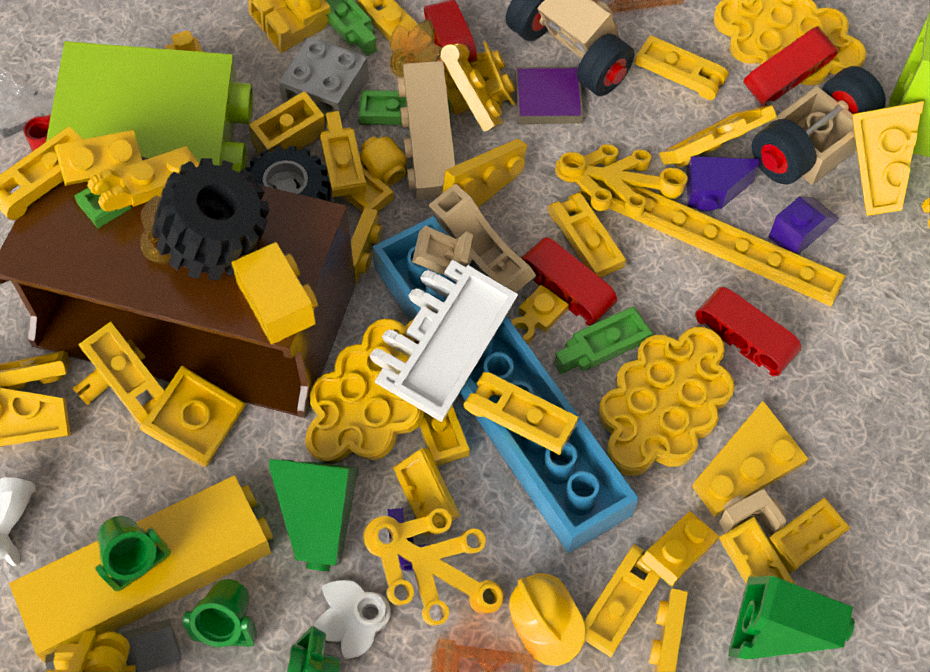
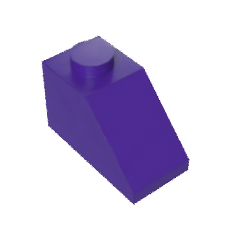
[686,157,759,212]
[768,196,839,255]

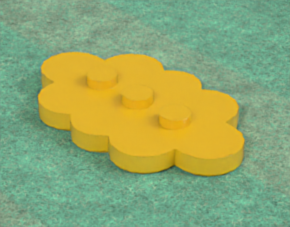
[713,0,866,86]
[305,318,424,464]
[598,327,735,476]

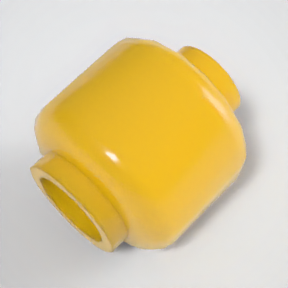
[359,136,408,187]

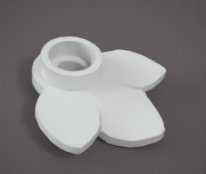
[313,580,391,659]

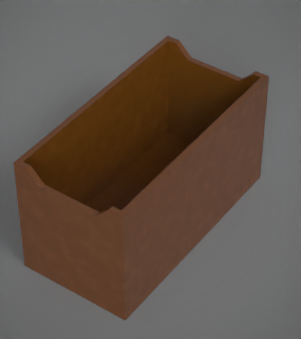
[0,157,356,418]

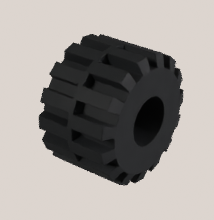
[152,158,269,280]

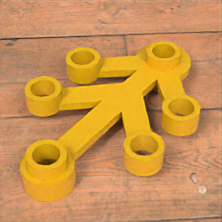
[555,144,688,216]
[363,508,504,626]

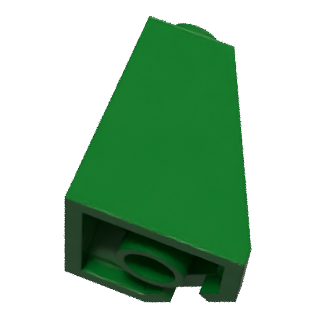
[269,458,359,571]
[728,575,855,660]

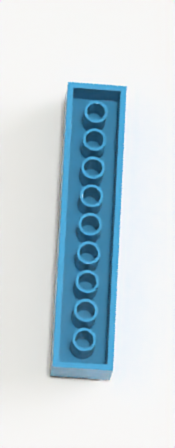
[373,216,639,554]

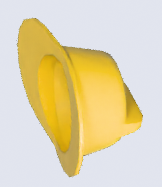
[509,573,586,666]

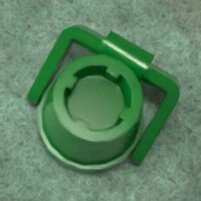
[95,516,171,591]
[183,579,257,647]
[287,626,341,672]

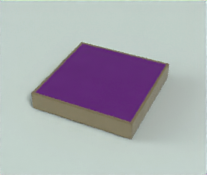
[515,67,583,124]

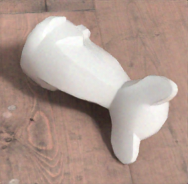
[0,477,36,566]

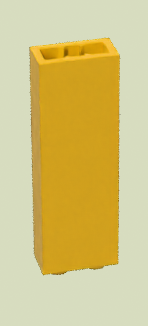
[9,475,274,663]

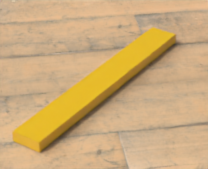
[579,179,846,306]

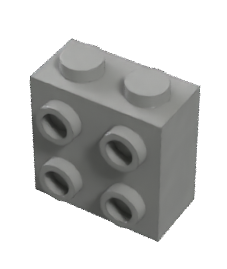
[279,37,369,122]

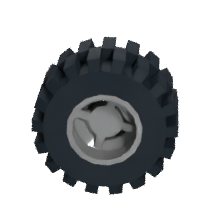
[245,146,330,202]

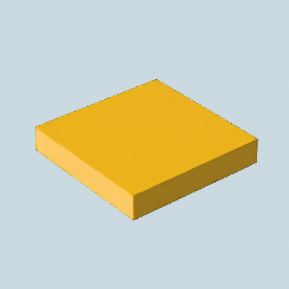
[140,366,246,468]

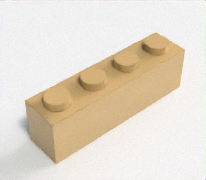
[397,61,455,200]

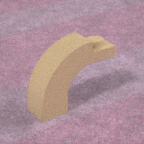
[428,183,536,293]

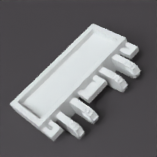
[370,260,518,422]

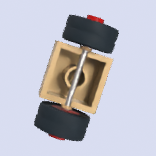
[506,0,635,96]
[752,66,886,185]

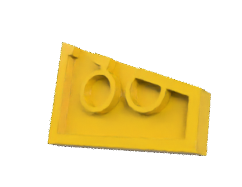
[851,101,924,216]
[658,105,777,167]
[438,138,527,232]
[0,388,71,447]
[692,401,809,518]

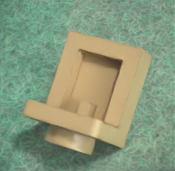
[412,226,474,276]
[719,488,786,536]

